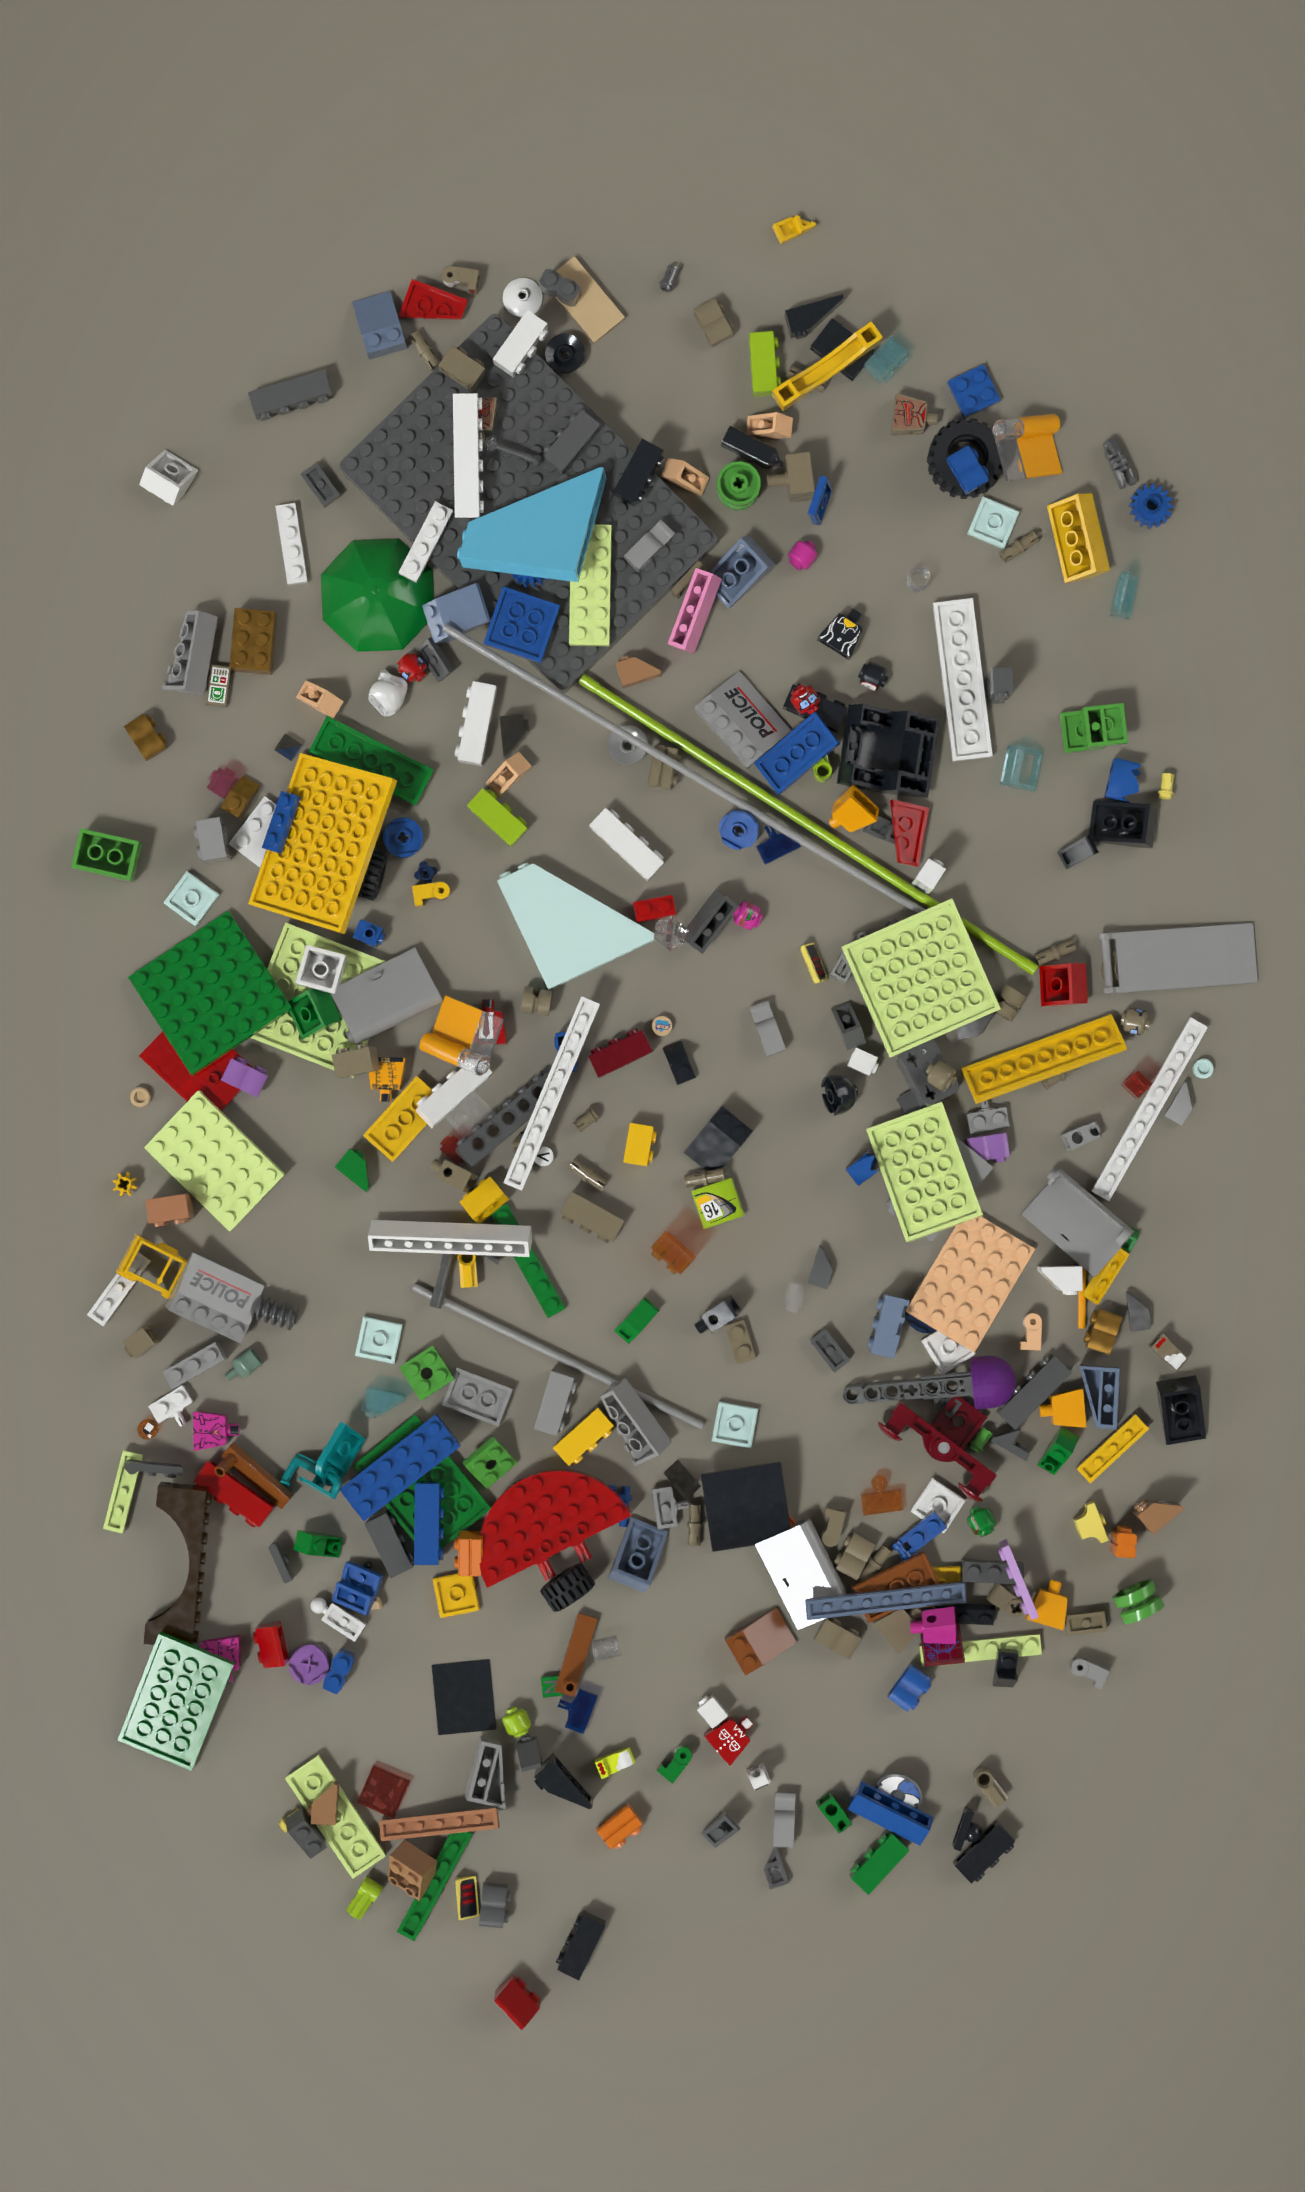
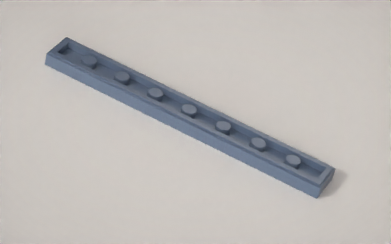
[805,1581,967,1620]

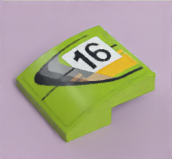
[691,1178,745,1229]

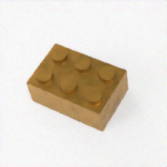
[229,608,277,675]

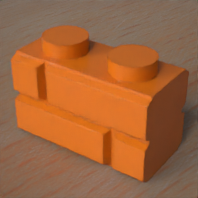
[1110,1525,1137,1558]
[454,1531,483,1576]
[596,1803,643,1849]

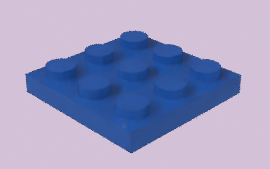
[483,586,560,664]

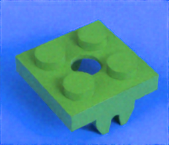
[399,1345,455,1401]
[462,1436,517,1489]

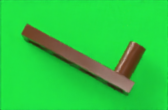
[214,1442,294,1509]
[554,1613,598,1697]

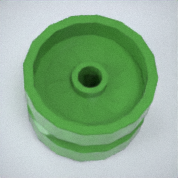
[716,461,761,511]
[1112,1579,1165,1624]

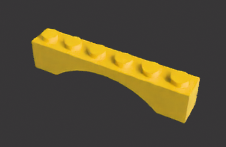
[772,321,883,412]

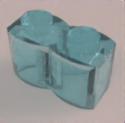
[863,336,909,384]

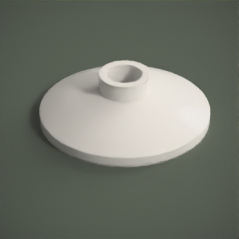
[503,278,543,318]

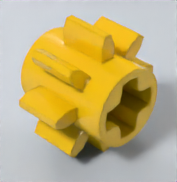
[112,1172,138,1197]

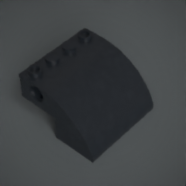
[837,704,940,798]

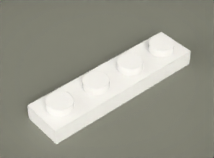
[398,501,453,583]
[275,503,308,586]
[87,1252,151,1327]

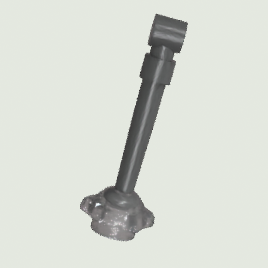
[484,434,542,466]

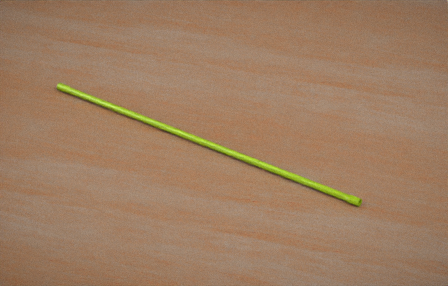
[578,674,1039,975]

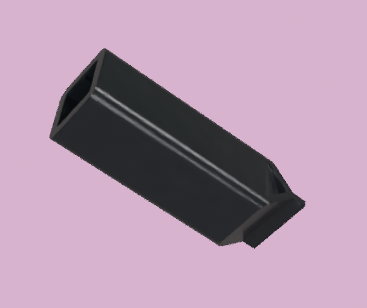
[721,426,783,469]

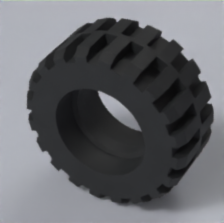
[927,418,1005,499]

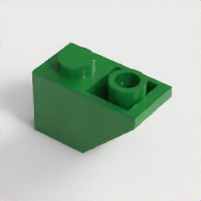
[1037,1427,1079,1475]
[293,1530,343,1558]

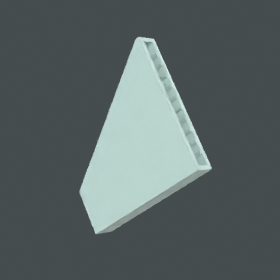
[497,862,657,990]

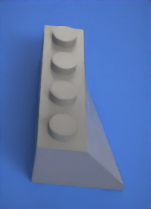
[161,611,218,695]
[600,1378,672,1467]

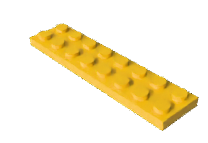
[961,1014,1127,1104]

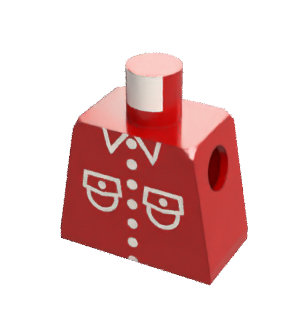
[704,1716,754,1766]

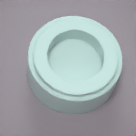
[1192,1059,1214,1079]

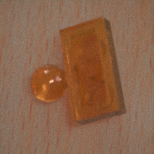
[860,1475,903,1516]

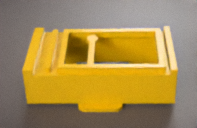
[116,1234,188,1299]

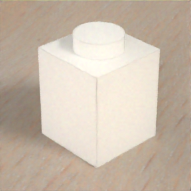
[847,1048,879,1076]
[697,1694,728,1729]

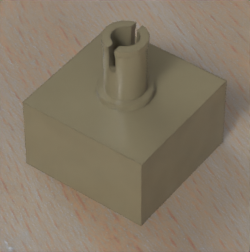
[767,452,815,503]

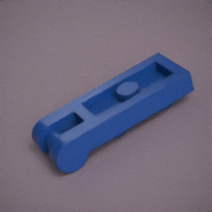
[891,1510,947,1560]

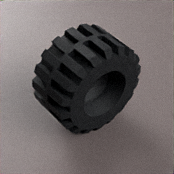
[358,849,387,901]
[540,1563,595,1612]

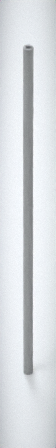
[412,1283,705,1429]

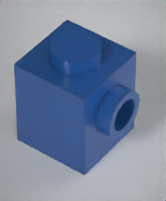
[353,919,386,948]

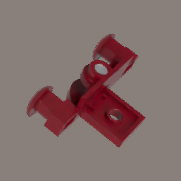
[878,1397,997,1502]

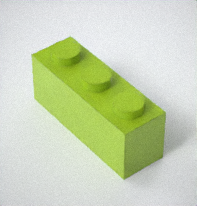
[749,331,781,397]
[467,788,528,848]

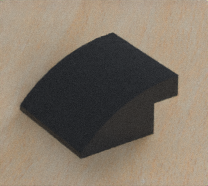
[700,1461,790,1552]

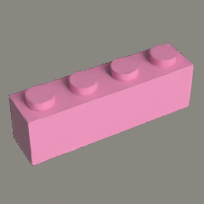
[668,568,722,654]

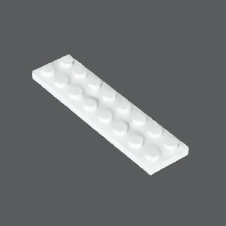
[933,598,993,762]

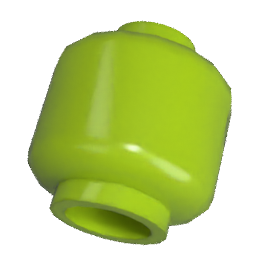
[502,1706,531,1738]

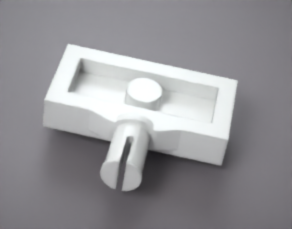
[148,1385,194,1427]

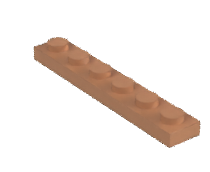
[379,1807,500,1841]

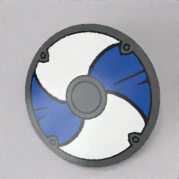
[875,1773,923,1809]

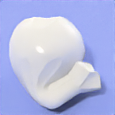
[368,669,408,717]

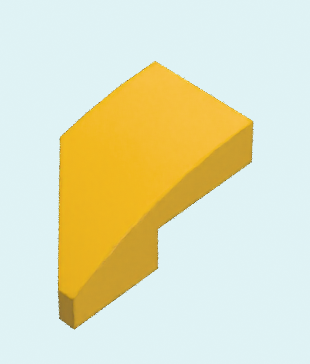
[772,215,816,244]

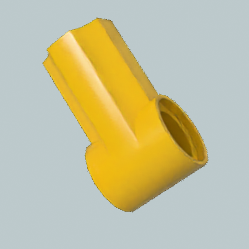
[458,1254,478,1288]

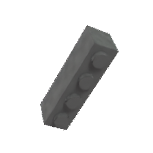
[248,369,333,421]
[996,1355,1072,1430]

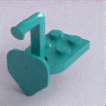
[279,1421,366,1499]

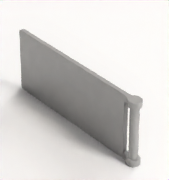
[1099,923,1258,994]

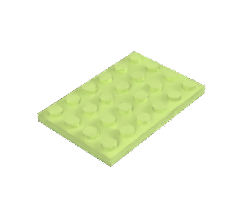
[144,1090,286,1232]
[866,1102,983,1243]

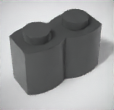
[539,269,581,307]
[479,1882,511,1928]

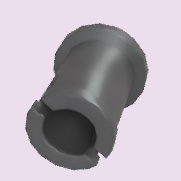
[659,265,680,293]

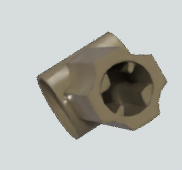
[973,1767,1008,1807]

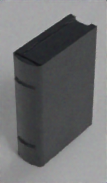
[810,318,875,382]

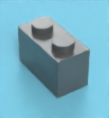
[284,1808,327,1859]

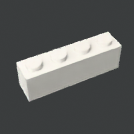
[455,681,497,767]
[589,808,664,882]
[416,1055,493,1129]

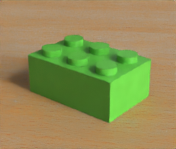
[71,828,143,883]

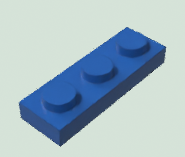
[262,791,301,854]

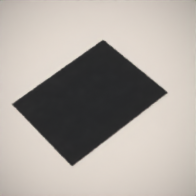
[432,1659,496,1735]

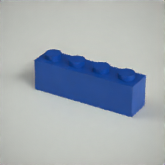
[414,1482,444,1565]
[848,1781,934,1846]

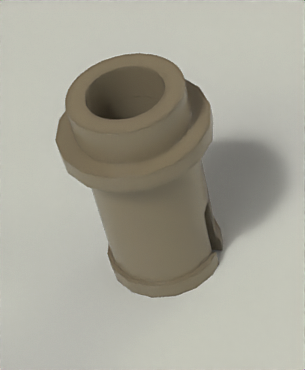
[573,1108,599,1132]

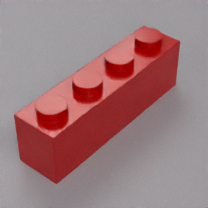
[194,1460,275,1528]

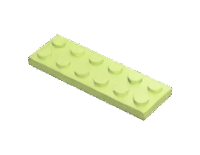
[569,525,612,646]
[285,1754,387,1879]

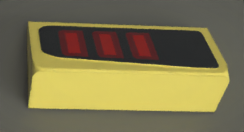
[800,943,828,985]
[455,1875,480,1920]

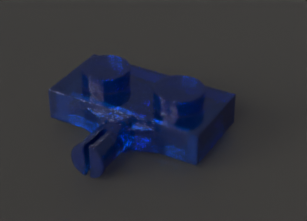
[756,825,801,865]
[557,1688,598,1734]

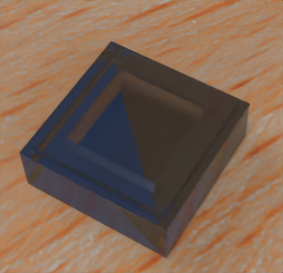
[274,733,302,762]

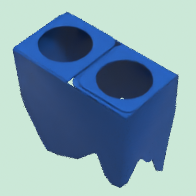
[1104,758,1142,803]
[846,1150,880,1186]

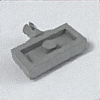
[966,1100,1010,1134]
[652,1486,689,1529]

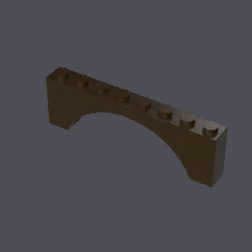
[143,1482,212,1645]

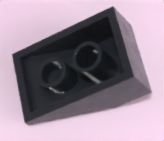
[1089,801,1158,848]
[684,1106,753,1171]
[1156,1375,1206,1445]
[534,1754,593,1809]

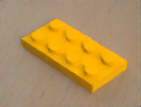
[363,1076,433,1162]

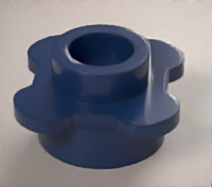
[414,861,438,884]

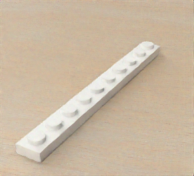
[503,996,600,1191]
[1091,1017,1208,1201]

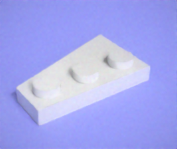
[229,796,276,868]

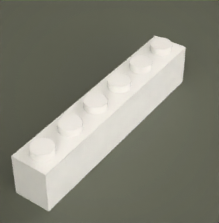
[453,393,484,518]

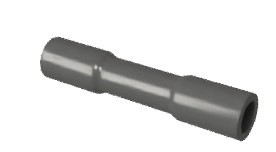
[429,1254,455,1309]

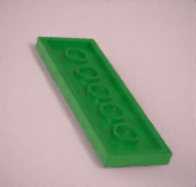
[309,716,434,806]

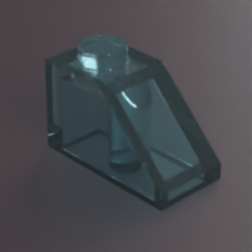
[361,1386,407,1418]

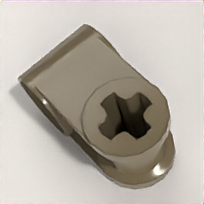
[986,1583,1024,1617]

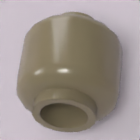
[926,1061,957,1091]

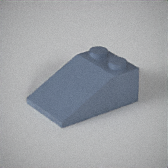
[352,291,407,360]
[709,536,776,609]
[422,583,491,644]
[608,1517,668,1593]

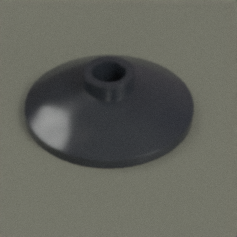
[545,333,585,374]

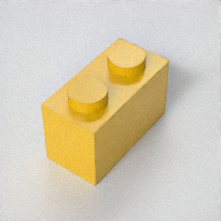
[623,1123,657,1166]
[459,1177,510,1224]

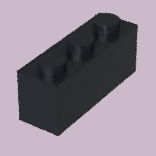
[613,438,665,507]
[782,683,848,733]
[953,1820,1015,1884]
[556,1911,606,1981]

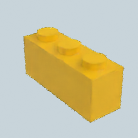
[553,1407,614,1466]

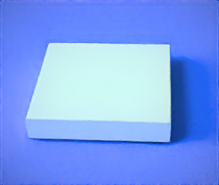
[967,497,1020,549]
[163,871,220,927]
[355,1316,403,1364]
[711,1401,758,1448]

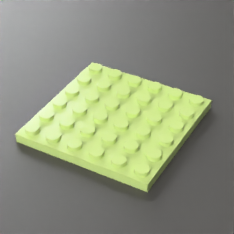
[841,899,1001,1058]
[250,922,386,1078]

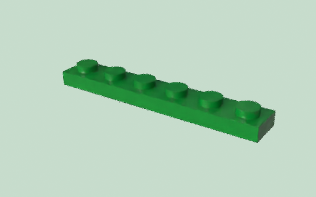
[490,1204,566,1318]
[397,1832,473,1941]

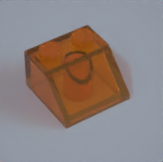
[650,1230,696,1275]

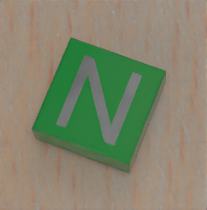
[541,1675,563,1698]

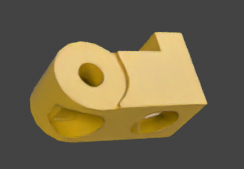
[412,882,450,907]

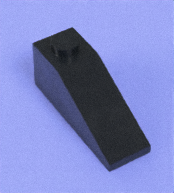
[784,294,844,339]

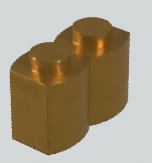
[124,714,168,761]
[1083,1309,1122,1355]

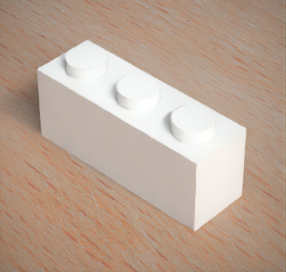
[493,310,549,378]
[911,858,946,895]

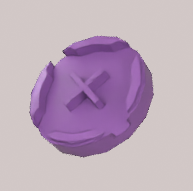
[289,1644,329,1685]

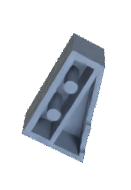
[867,1294,910,1359]
[1079,1365,1120,1429]

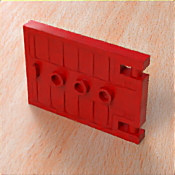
[139,1031,253,1111]

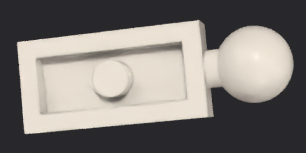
[310,1597,366,1642]

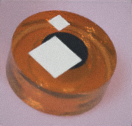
[137,1419,159,1440]

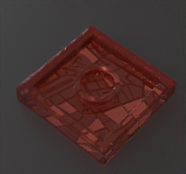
[357,1764,410,1818]

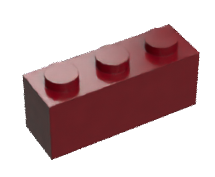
[588,1029,653,1078]

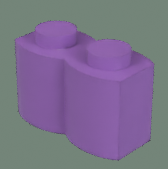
[221,1056,268,1097]
[966,1133,1010,1163]

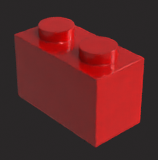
[633,895,676,924]

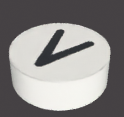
[535,1146,554,1166]

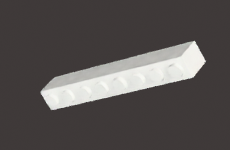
[368,1220,532,1257]

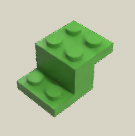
[1060,703,1128,754]

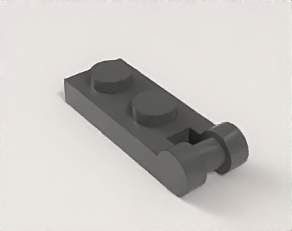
[124,1459,183,1478]

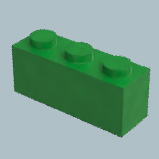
[850,1831,910,1895]

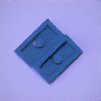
[332,1561,384,1615]

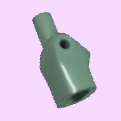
[225,1348,263,1381]

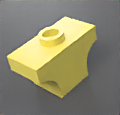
[1073,1501,1109,1543]

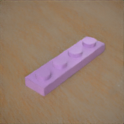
[998,1539,1039,1620]

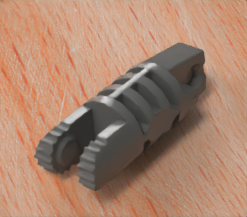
[1103,438,1136,489]

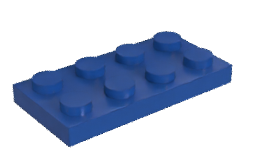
[754,712,840,795]

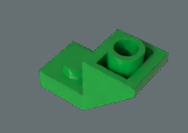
[614,1297,659,1344]

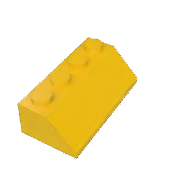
[1047,493,1110,583]

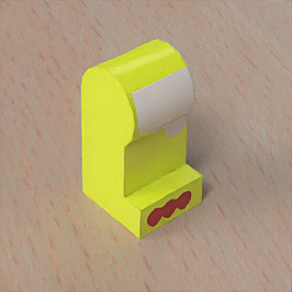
[595,1747,636,1779]

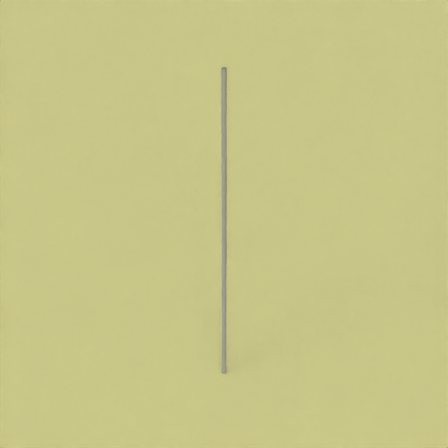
[442,624,926,914]

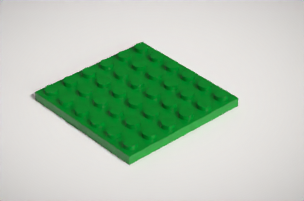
[128,911,293,1076]

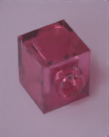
[207,767,239,800]

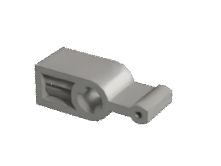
[624,520,675,573]
[829,932,866,984]
[749,1001,786,1057]
[773,1792,796,1848]

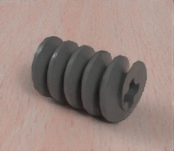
[255,1295,299,1331]

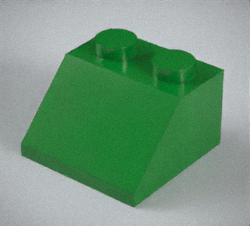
[288,988,342,1040]

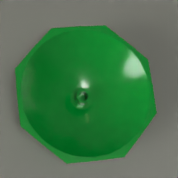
[321,539,434,652]

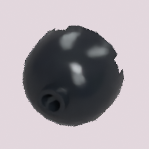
[821,1074,858,1116]

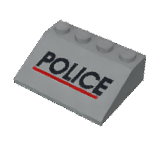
[694,671,792,770]
[165,1252,264,1344]

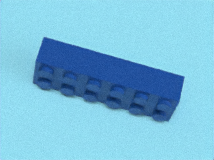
[340,1413,461,1521]

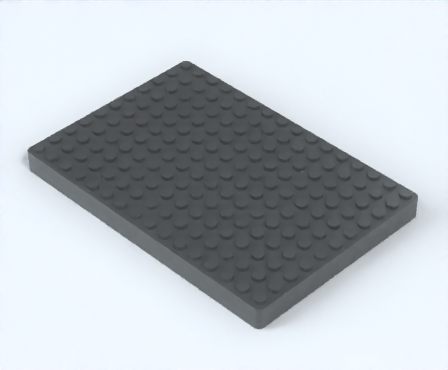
[340,314,717,694]

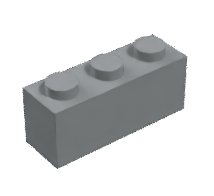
[162,1341,228,1389]
[534,1370,577,1436]

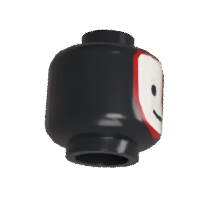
[858,661,889,691]

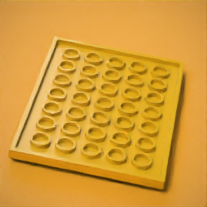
[248,753,397,934]

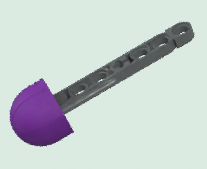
[843,1356,1016,1410]

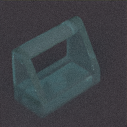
[1109,571,1138,620]
[1000,745,1043,792]

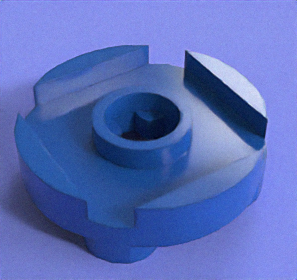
[719,808,759,850]
[383,817,424,858]

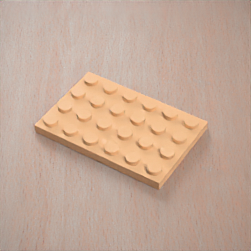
[905,1217,1035,1353]

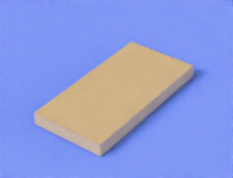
[556,256,625,344]

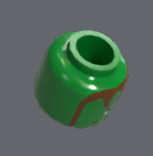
[966,1506,997,1537]

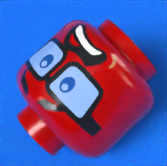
[397,653,427,683]
[790,684,820,715]

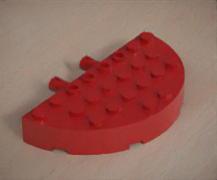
[479,1469,632,1588]

